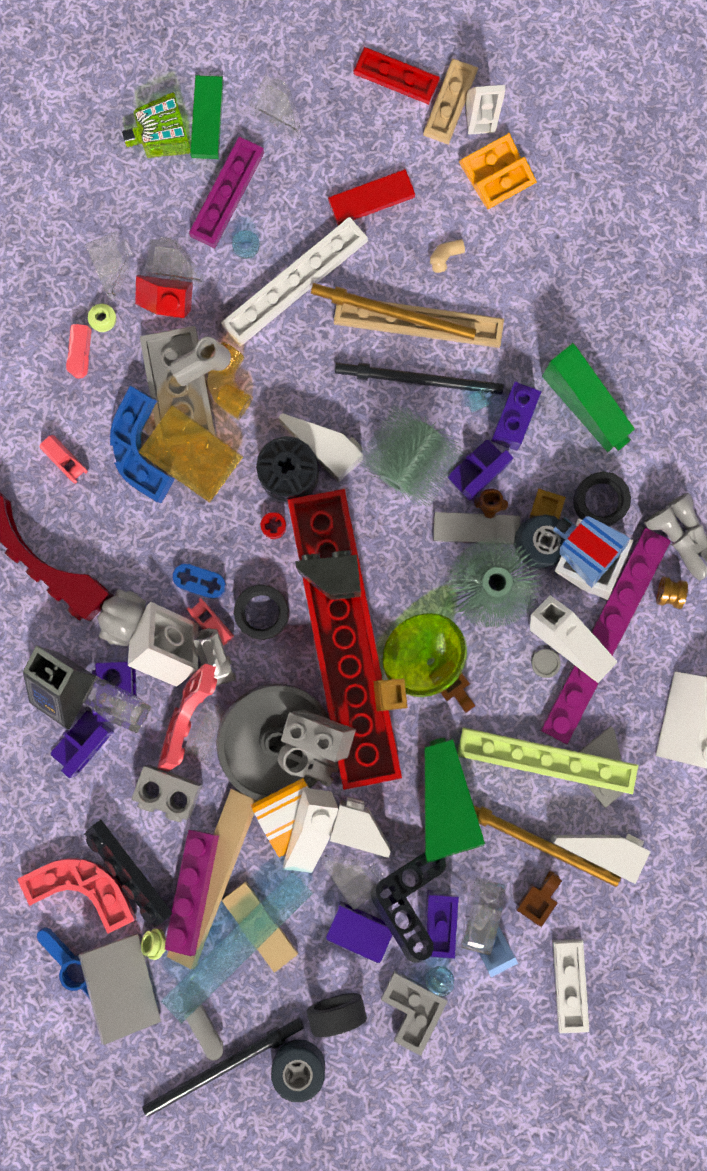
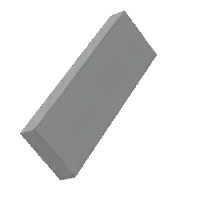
[433,512,520,545]

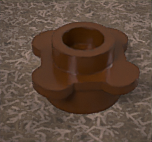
[474,489,508,519]

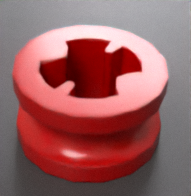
[260,512,286,539]

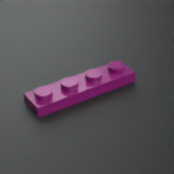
[189,137,265,249]
[164,830,219,956]

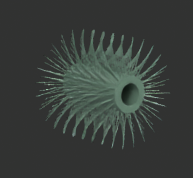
[358,406,464,506]
[445,537,542,628]

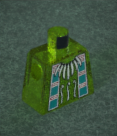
[122,92,191,158]

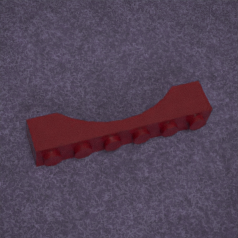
[0,492,114,621]

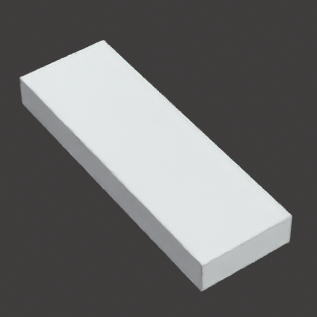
[552,939,589,1033]

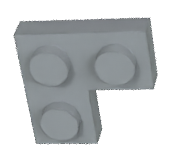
[381,970,448,1056]

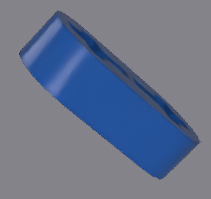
[172,564,227,599]

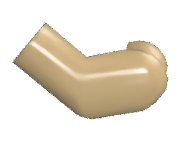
[430,239,465,273]

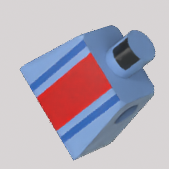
[553,516,630,588]

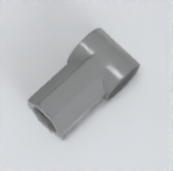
[169,337,231,386]
[193,628,236,686]

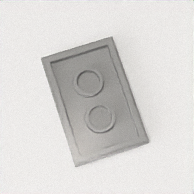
[79,934,161,1045]

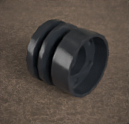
[256,436,319,504]

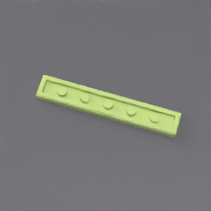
[458,727,638,794]

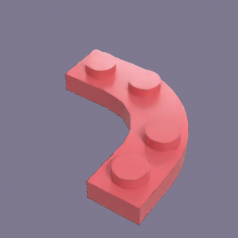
[157,663,217,772]
[17,858,137,934]

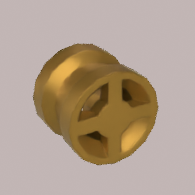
[656,577,688,609]

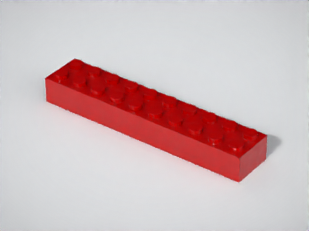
[287,489,402,790]

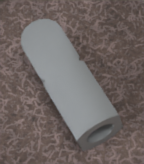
[184,1003,223,1060]

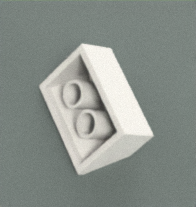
[655,672,707,769]

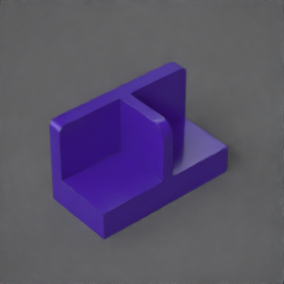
[448,439,514,501]
[51,711,114,778]
[424,889,459,959]
[326,901,392,963]

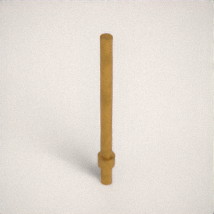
[311,283,477,340]
[474,805,621,887]

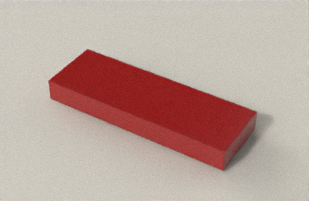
[354,47,440,105]
[328,169,415,226]

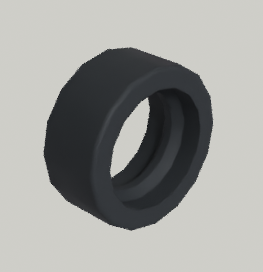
[573,471,631,526]
[233,584,290,640]
[306,993,367,1037]

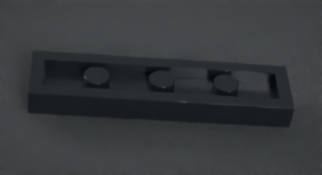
[84,819,173,927]

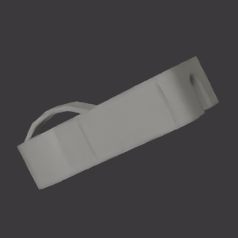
[278,744,339,787]

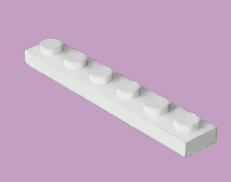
[221,217,368,347]

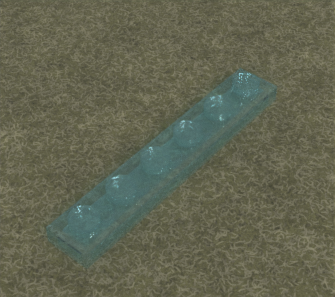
[161,871,313,1024]

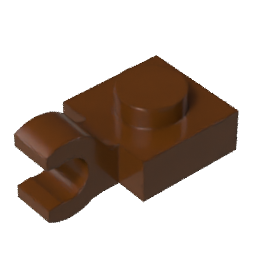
[429,661,475,713]
[516,870,562,928]

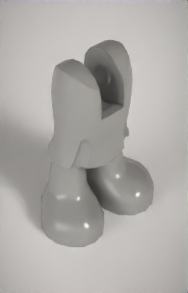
[644,493,707,581]

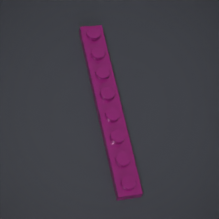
[540,528,671,745]

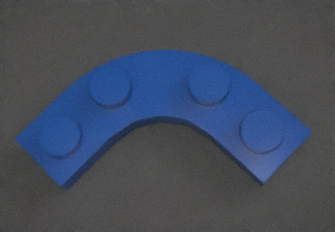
[110,386,175,503]

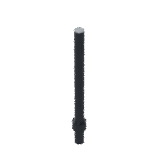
[335,362,504,395]
[142,1017,305,1118]

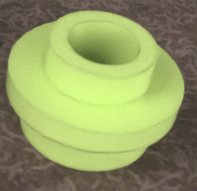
[88,304,117,332]
[141,929,166,960]

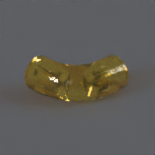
[207,342,253,420]

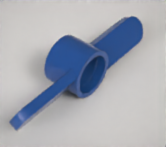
[37,927,90,999]

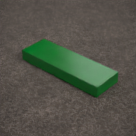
[190,75,224,159]

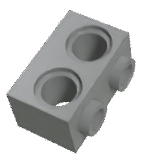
[281,710,356,762]
[131,764,203,822]

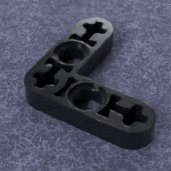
[371,852,446,963]

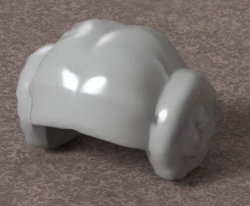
[97,589,146,646]

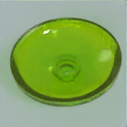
[382,613,467,697]

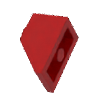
[135,275,193,318]

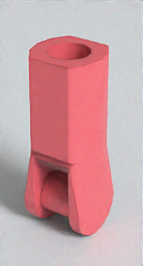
[66,324,92,379]
[39,435,88,484]
[187,597,234,646]

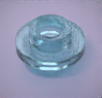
[232,230,260,259]
[464,389,492,413]
[425,966,454,996]

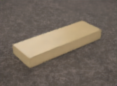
[423,58,478,145]
[221,881,298,973]

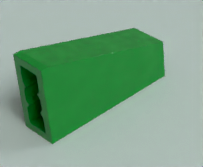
[542,343,635,453]
[425,737,485,863]

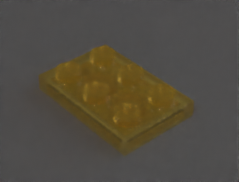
[139,405,243,503]

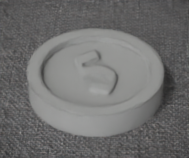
[531,649,561,678]

